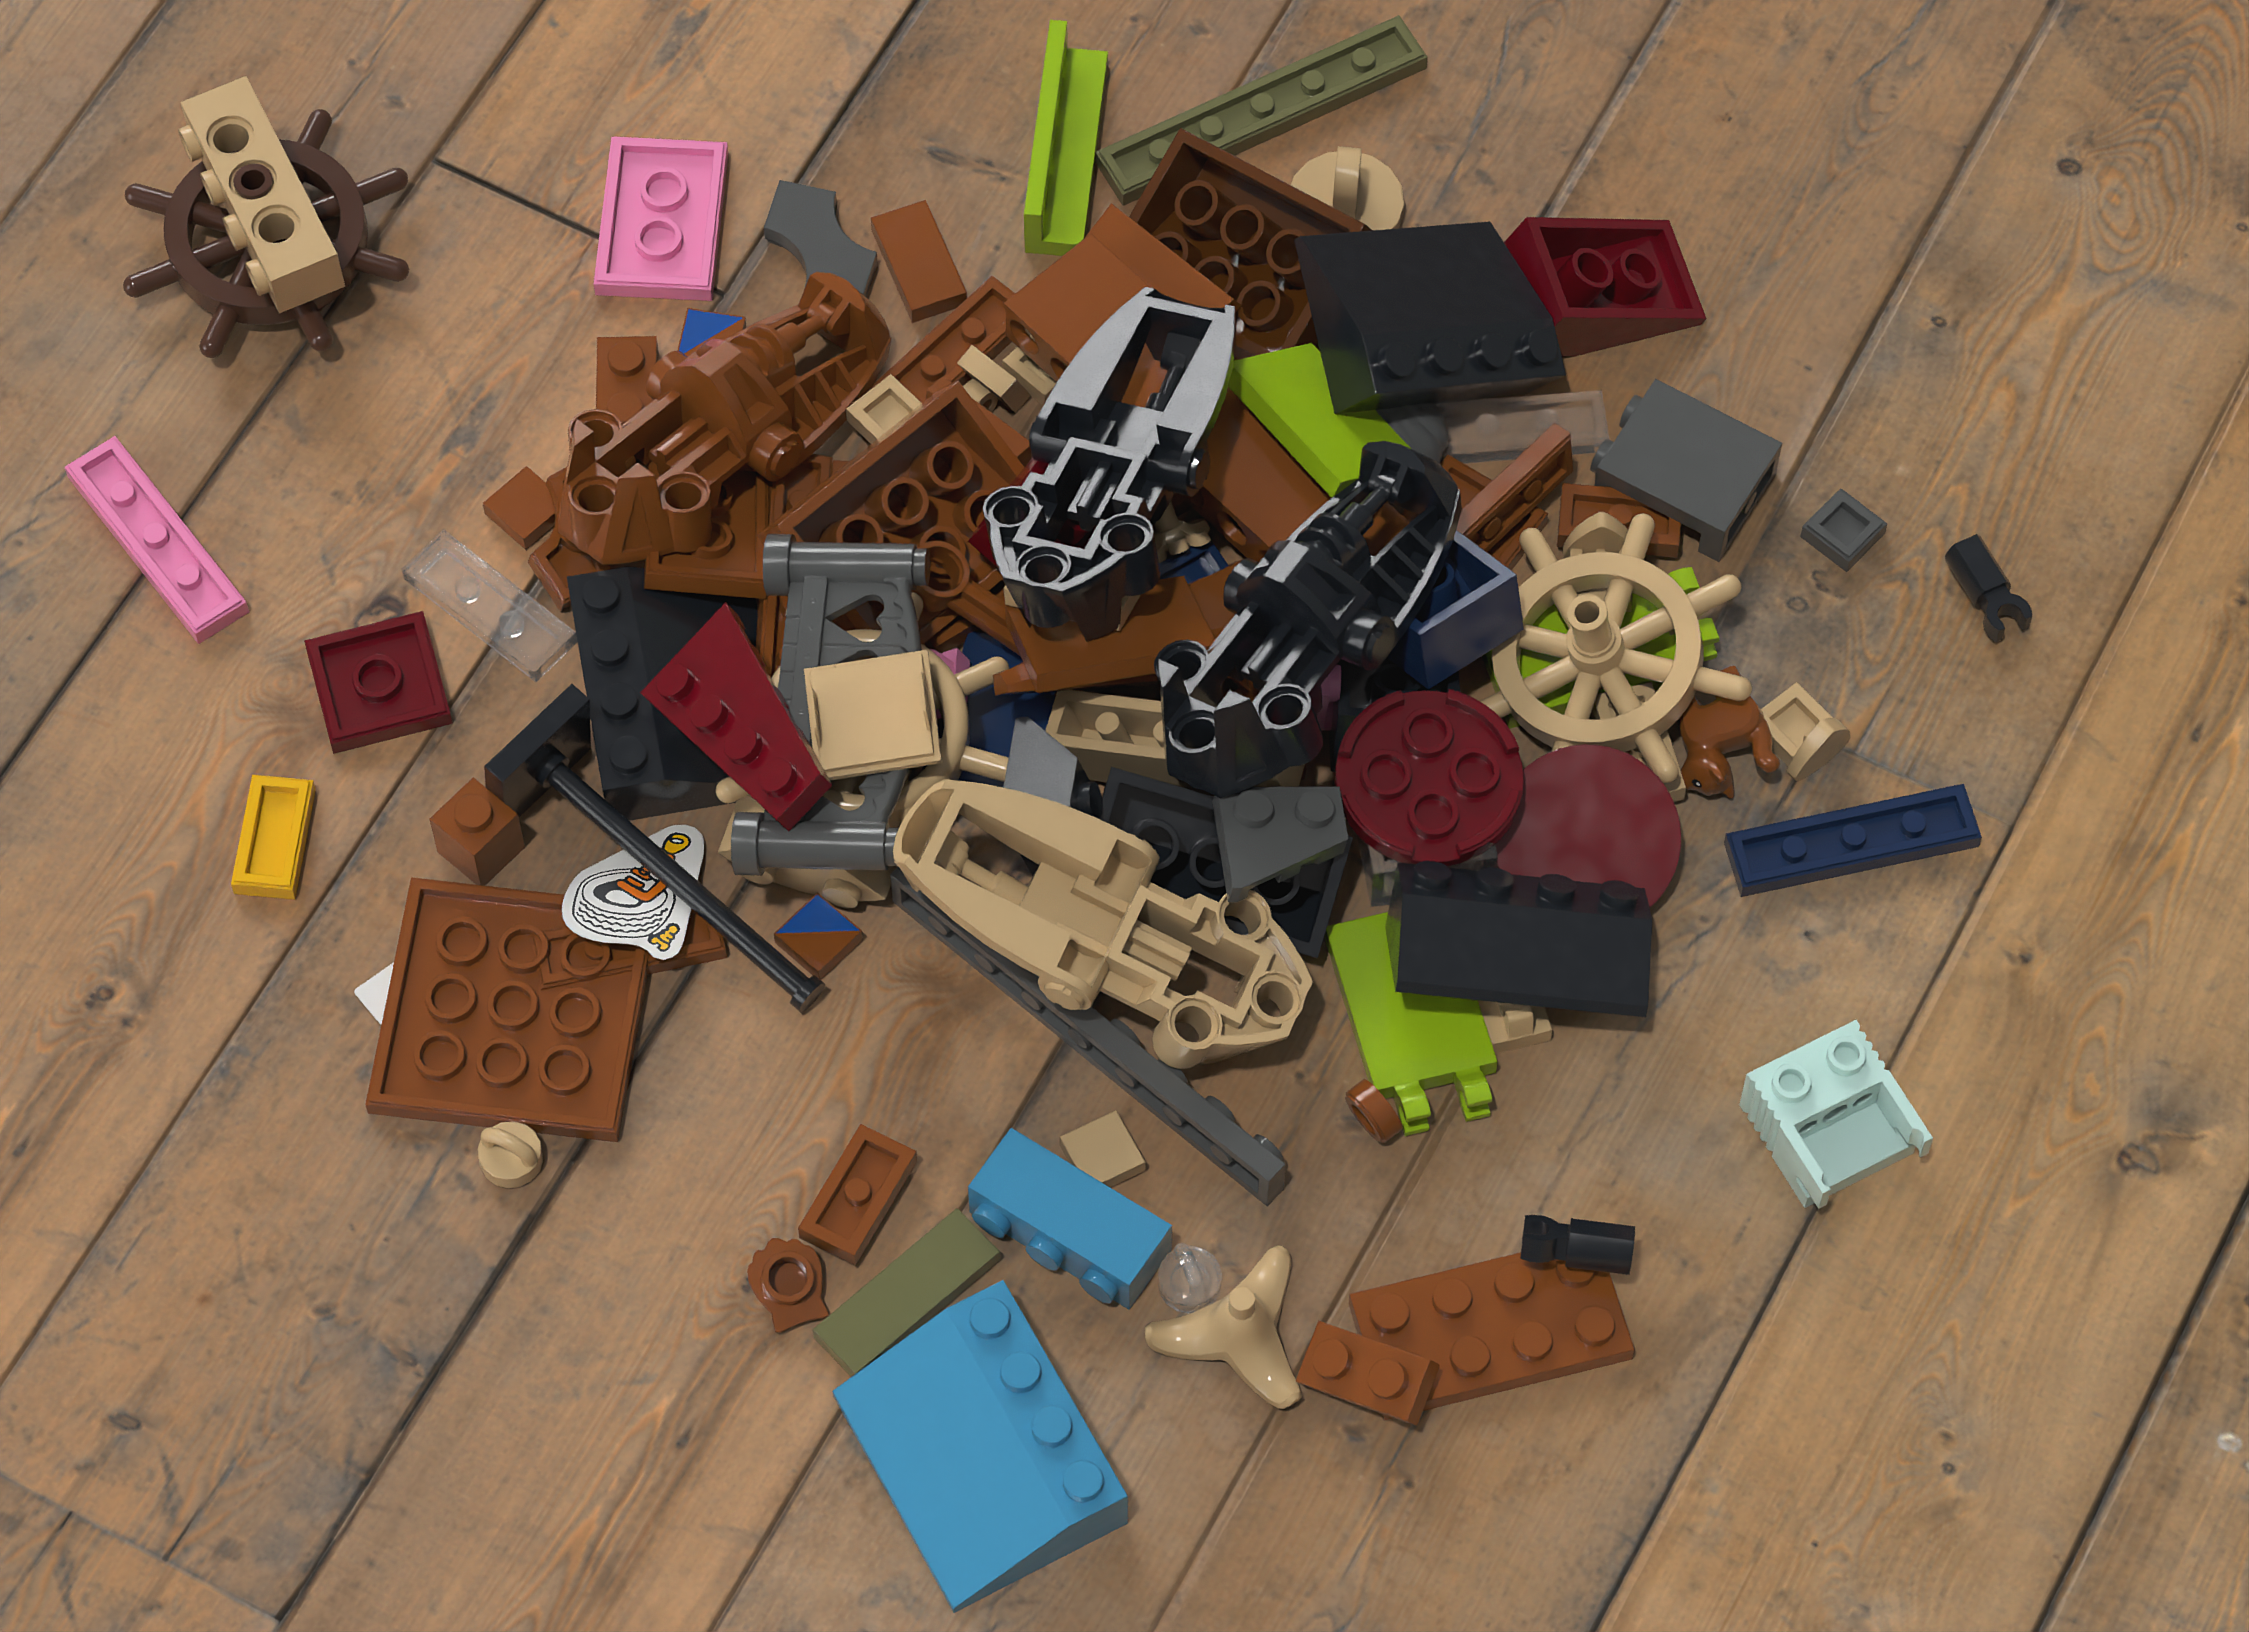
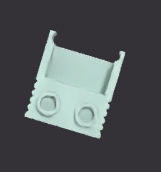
[1739,1020,1933,1209]

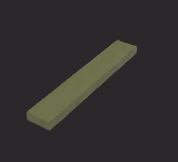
[1095,15,1428,206]

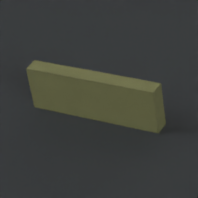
[813,1208,1001,1377]

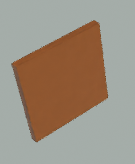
[365,877,649,1142]

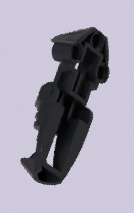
[983,287,1236,642]
[1154,441,1462,798]

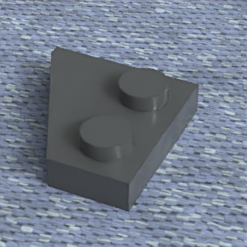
[1212,787,1348,902]

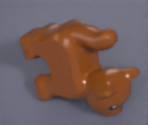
[1678,666,1780,799]

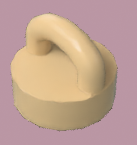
[478,1121,543,1188]

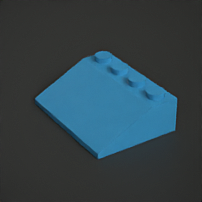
[832,1280,1128,1613]

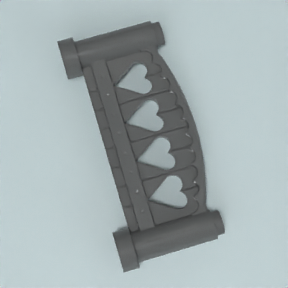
[731,534,930,876]

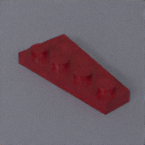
[640,602,832,831]

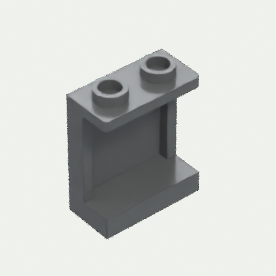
[1590,379,1782,562]

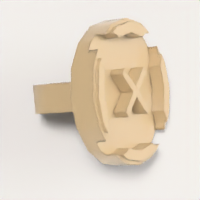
[1291,146,1404,230]

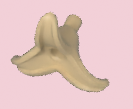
[1145,1245,1302,1409]

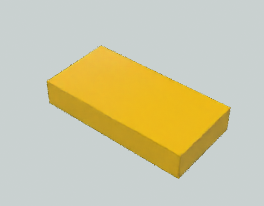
[231,775,316,900]

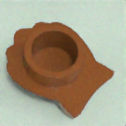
[747,1238,829,1332]

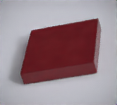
[304,611,453,754]

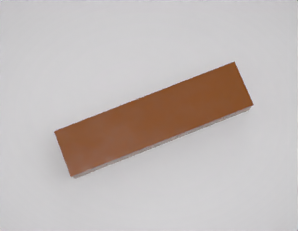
[1004,234,1410,562]

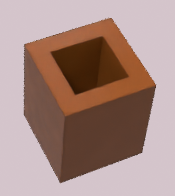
[429,777,525,886]

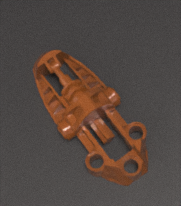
[558,272,891,565]

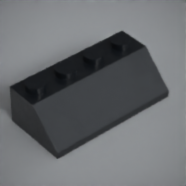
[1099,766,1353,958]
[1385,861,1652,1017]

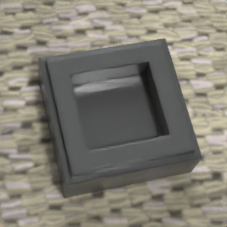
[1800,488,1887,572]

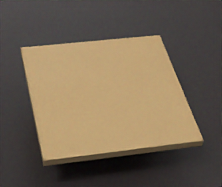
[804,650,942,780]

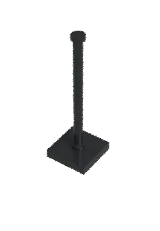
[484,684,825,1012]

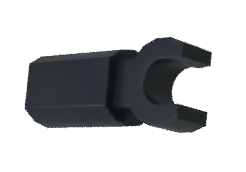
[1945,534,2032,642]
[1520,1215,1635,1275]

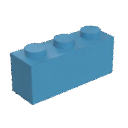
[968,1128,1172,1310]

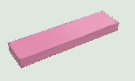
[65,436,249,644]

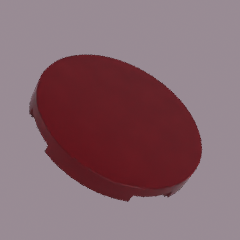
[1335,689,1523,866]
[1493,744,1681,908]

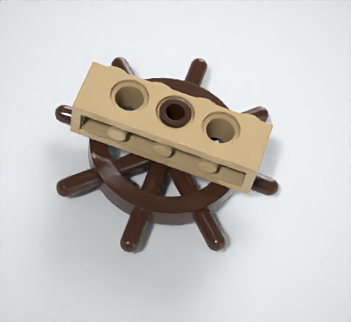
[123,76,409,358]

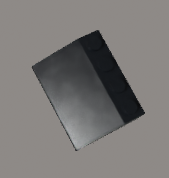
[1294,221,1566,414]
[567,567,758,821]

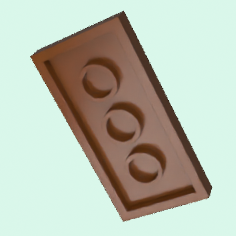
[1349,1252,1635,1421]

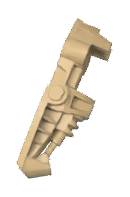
[893,779,1313,1069]

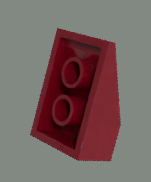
[1504,217,1707,356]

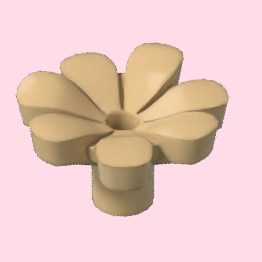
[1154,502,1211,563]

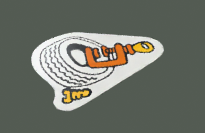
[562,825,704,960]

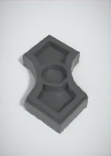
[764,180,878,298]

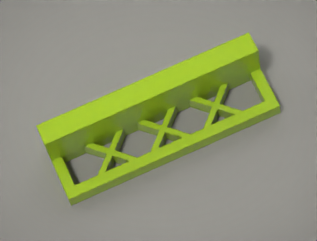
[1024,20,1108,256]

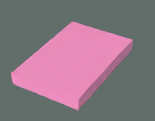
[594,136,728,301]

